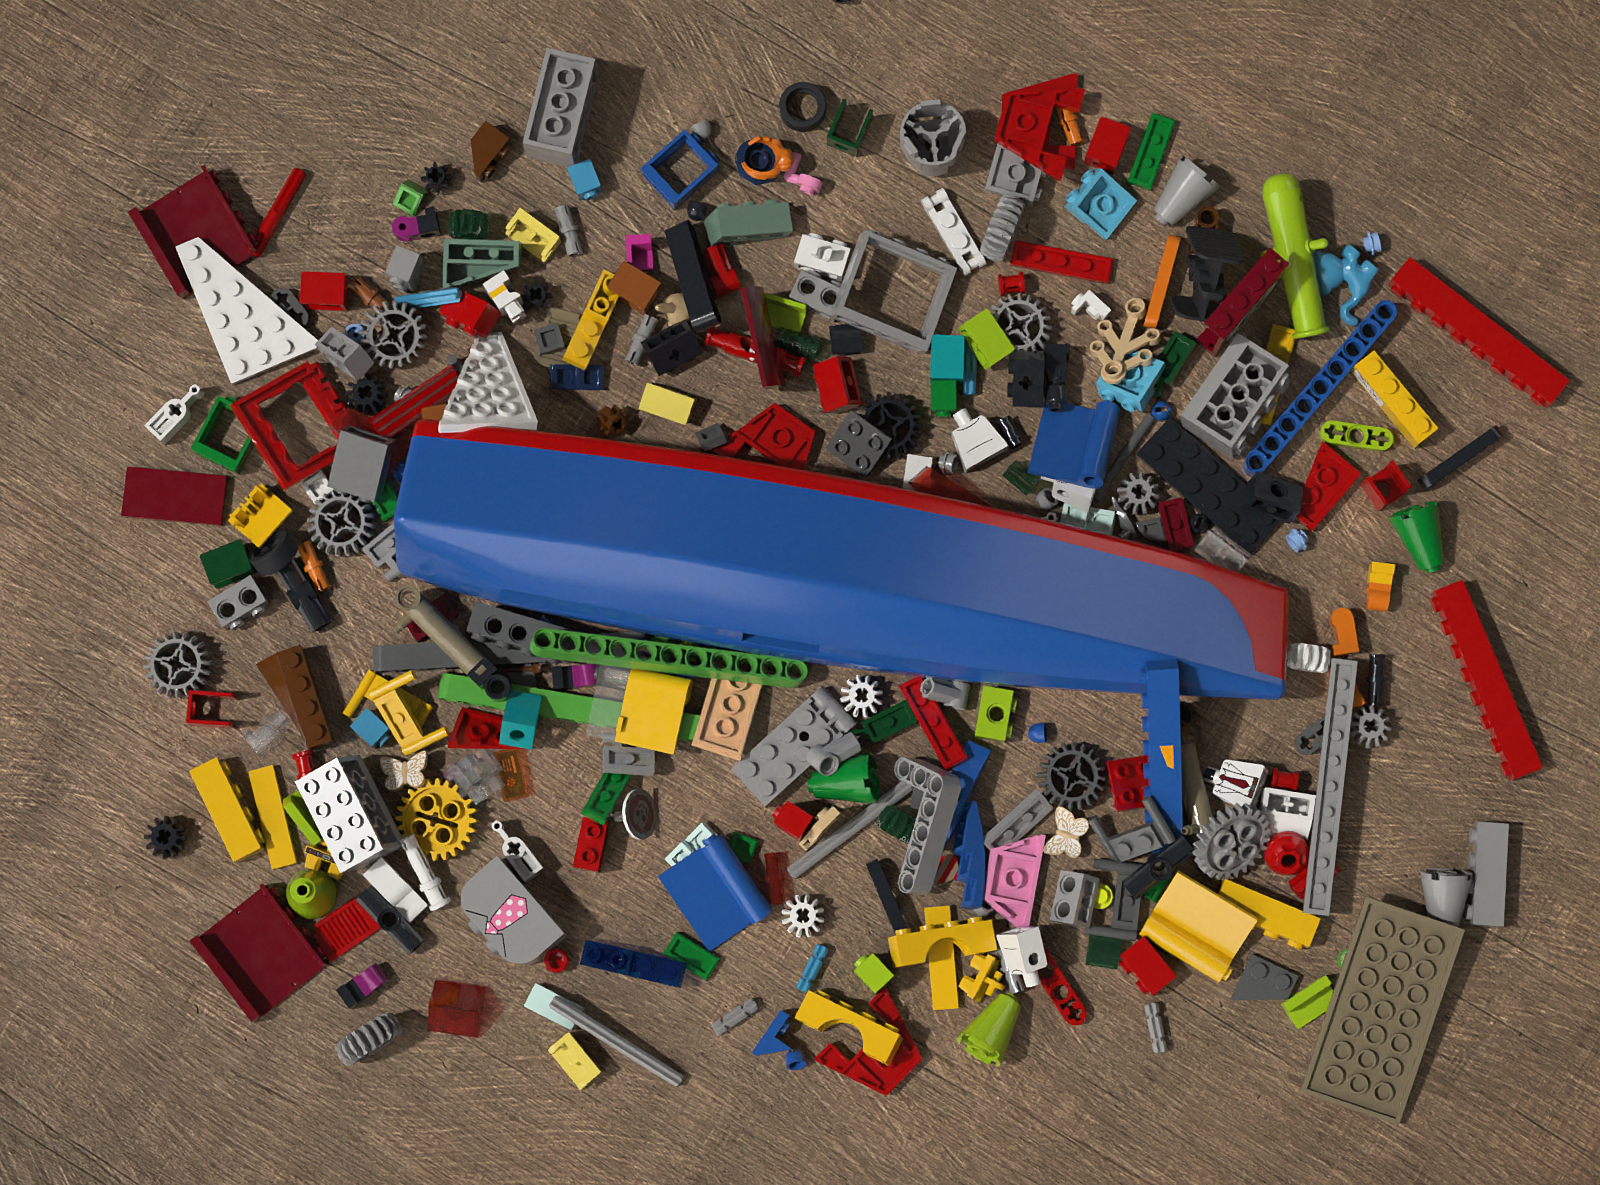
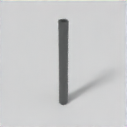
[1093,414,1155,501]

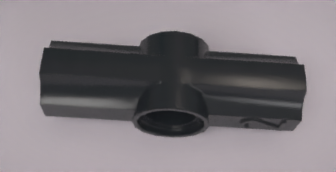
[276,558,331,633]
[1122,834,1195,900]
[356,885,425,955]

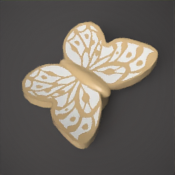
[380,750,428,792]
[1043,806,1089,859]

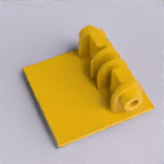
[228,483,293,549]

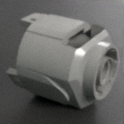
[900,99,966,176]

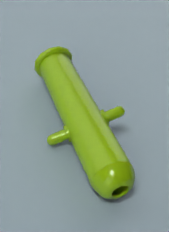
[1260,173,1331,339]

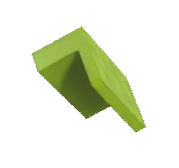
[764,292,807,335]
[957,309,1015,370]
[283,789,321,846]
[1281,975,1333,1029]

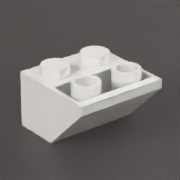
[1259,787,1316,840]

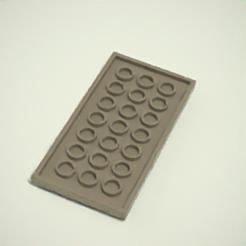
[1300,896,1465,1125]

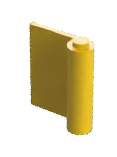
[1139,870,1258,983]

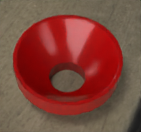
[1264,831,1310,876]

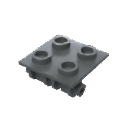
[825,409,892,478]

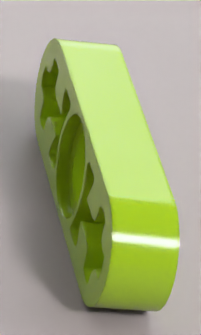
[1319,420,1393,452]

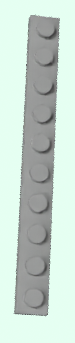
[1303,658,1358,916]

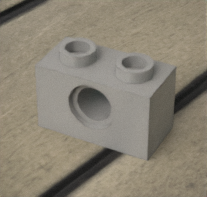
[385,245,425,293]

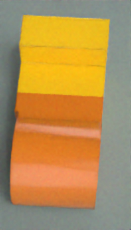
[1366,562,1395,612]

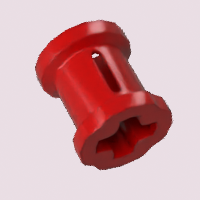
[997,271,1025,297]
[291,750,316,780]
[1270,768,1299,792]

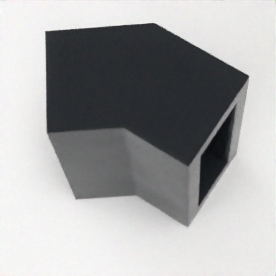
[829,324,864,355]

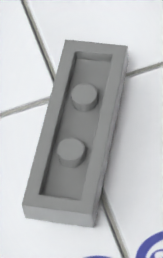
[983,789,1053,852]

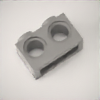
[789,270,841,322]
[314,327,374,381]
[207,575,270,630]
[1050,870,1100,929]

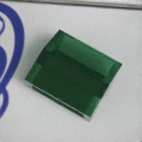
[1002,460,1040,495]
[1085,935,1121,969]

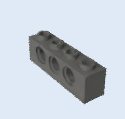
[466,601,574,665]

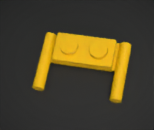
[343,670,433,747]
[368,670,450,756]

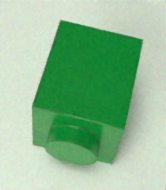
[930,380,956,419]

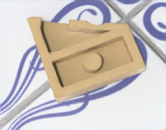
[799,806,840,851]

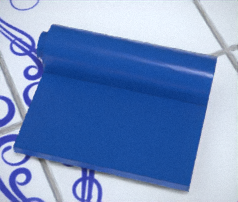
[1028,400,1120,489]
[657,833,773,952]

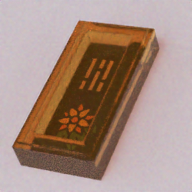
[493,749,529,802]

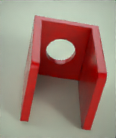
[1084,117,1131,175]
[299,271,349,312]
[1360,460,1411,512]
[186,690,238,729]

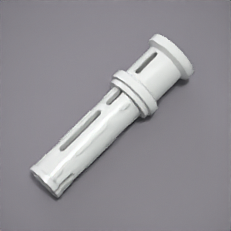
[399,834,451,911]

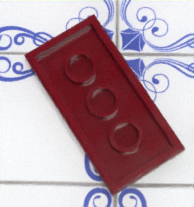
[121,467,228,526]

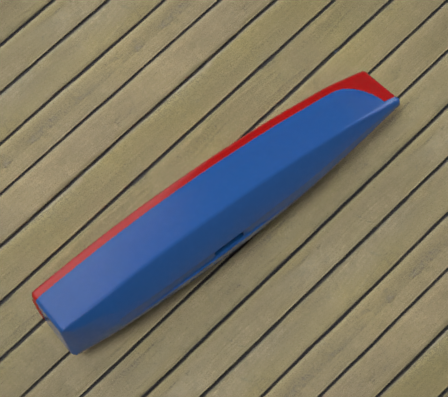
[394,419,1289,700]

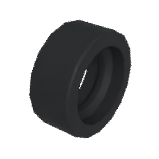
[779,82,826,132]
[248,530,298,576]

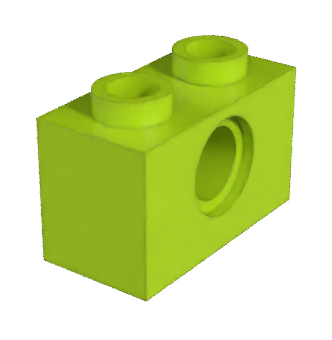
[974,686,1017,743]
[854,953,894,994]

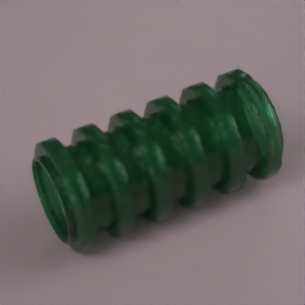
[775,326,822,360]

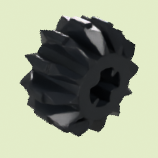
[345,373,388,416]
[144,816,188,860]

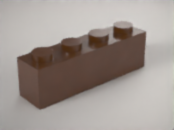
[256,645,336,751]

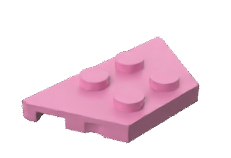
[983,834,1046,928]

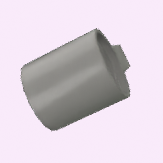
[920,678,971,710]
[807,732,861,776]

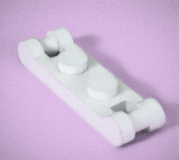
[921,188,986,276]

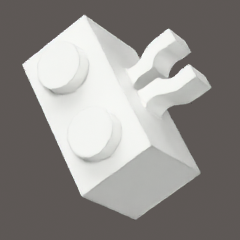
[794,233,851,282]

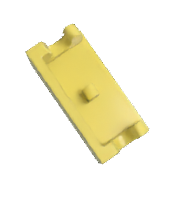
[505,208,561,264]
[638,383,697,425]
[548,1032,602,1090]

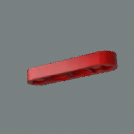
[1037,945,1086,1026]

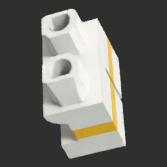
[483,270,526,324]

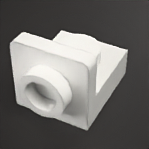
[1071,290,1111,321]

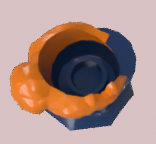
[735,136,794,185]

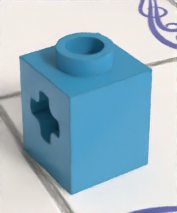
[567,159,603,201]
[350,708,391,749]

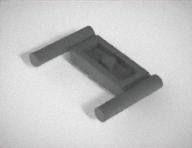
[1088,796,1176,862]
[1085,858,1142,941]

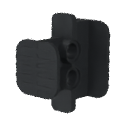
[1171,226,1244,322]

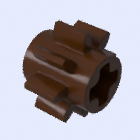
[596,404,628,437]

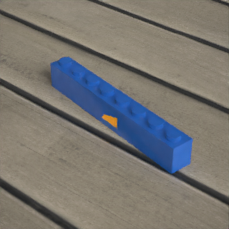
[1140,658,1183,854]

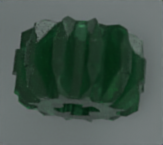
[447,208,490,240]
[876,805,916,844]

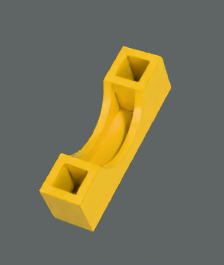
[888,916,997,968]
[795,990,903,1066]

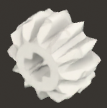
[1287,643,1331,673]
[840,675,883,718]
[782,894,824,938]

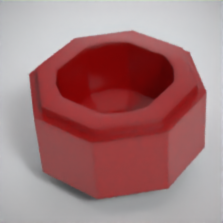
[544,948,570,974]

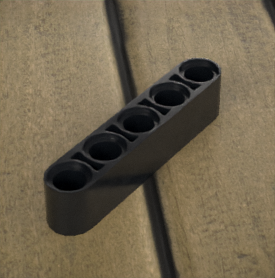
[665,220,722,333]

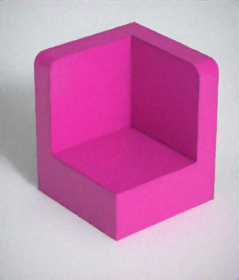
[626,234,654,272]

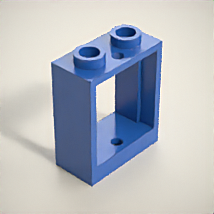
[640,129,719,210]

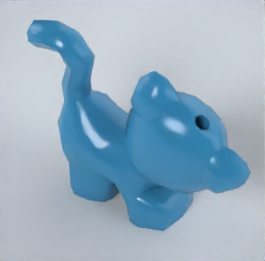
[1313,244,1378,327]

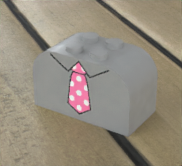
[461,856,568,965]

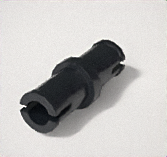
[1366,654,1387,706]

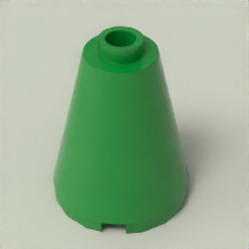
[1389,500,1444,573]
[807,753,880,804]

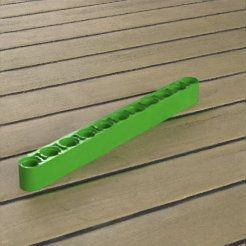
[530,628,808,688]
[437,673,700,742]

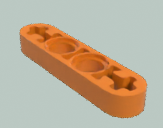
[1143,234,1181,329]

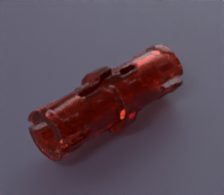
[764,852,786,905]

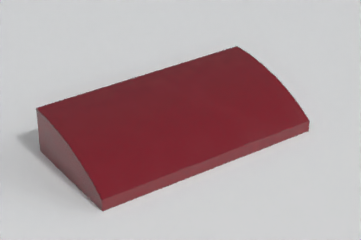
[740,286,785,390]

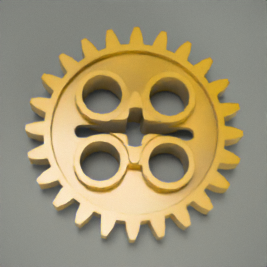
[395,778,479,861]

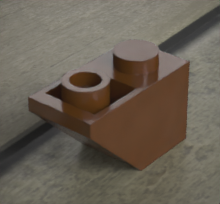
[471,121,511,182]

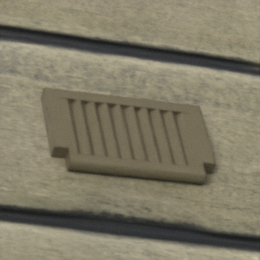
[532,306,580,368]

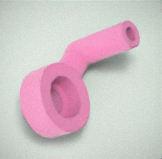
[784,152,823,195]

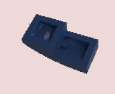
[549,364,604,390]

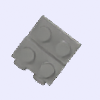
[985,144,1046,207]

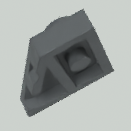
[1231,954,1298,1001]

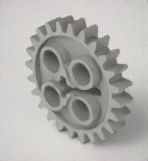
[1193,803,1271,880]

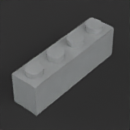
[1465,822,1509,928]

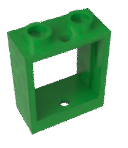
[190,395,254,475]

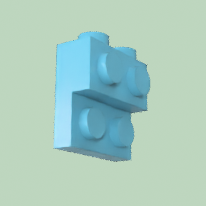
[1064,168,1137,239]
[1096,350,1166,412]

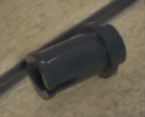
[996,416,1024,450]

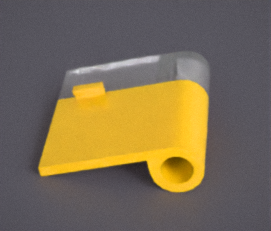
[585,664,693,755]

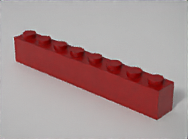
[1388,257,1570,408]
[1430,579,1543,781]

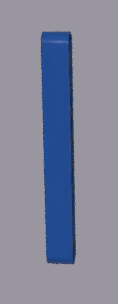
[1243,300,1397,477]

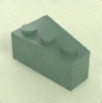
[703,199,793,248]
[443,239,522,289]

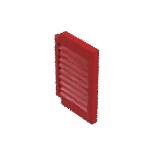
[313,897,381,962]

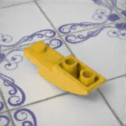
[562,269,619,371]

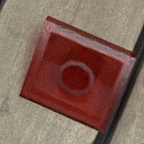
[427,980,486,1038]

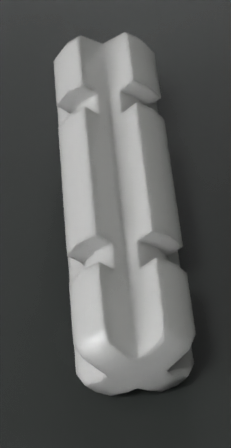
[712,998,758,1035]
[1144,1002,1167,1053]

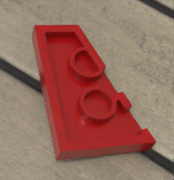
[1295,441,1361,532]
[448,707,528,750]

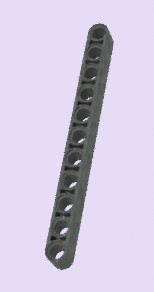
[373,632,649,673]

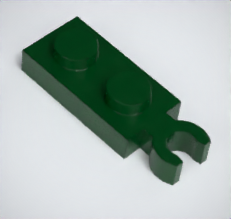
[1154,331,1198,400]
[847,700,918,747]

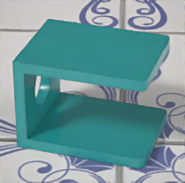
[930,335,964,385]
[499,690,542,750]

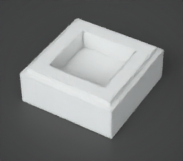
[301,470,335,506]

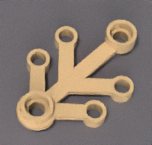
[1090,298,1161,384]

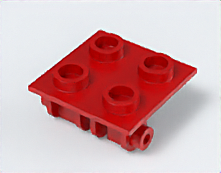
[1106,755,1148,812]

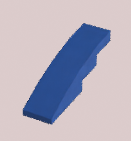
[952,801,985,910]

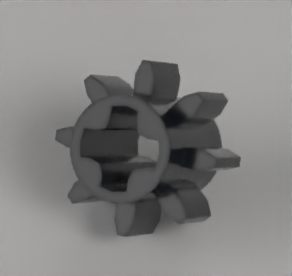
[420,162,453,195]
[521,280,553,313]

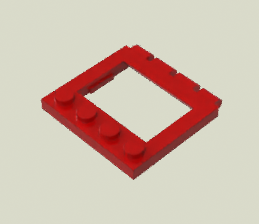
[230,361,360,491]

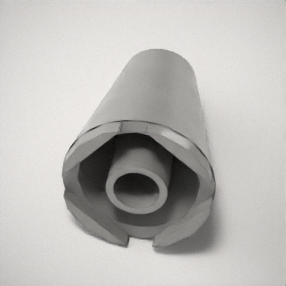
[1154,155,1221,226]
[1420,868,1473,927]

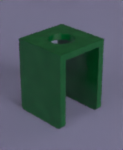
[827,98,873,157]
[200,539,257,589]

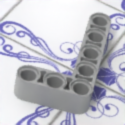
[894,757,961,895]

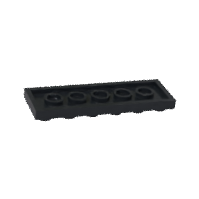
[1136,417,1280,556]

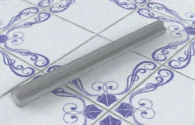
[787,781,914,879]
[549,996,684,1087]

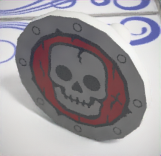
[613,789,657,840]

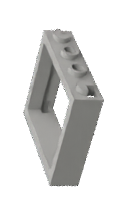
[830,229,957,354]

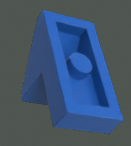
[752,1010,792,1056]

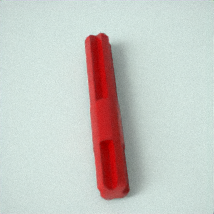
[248,168,306,258]

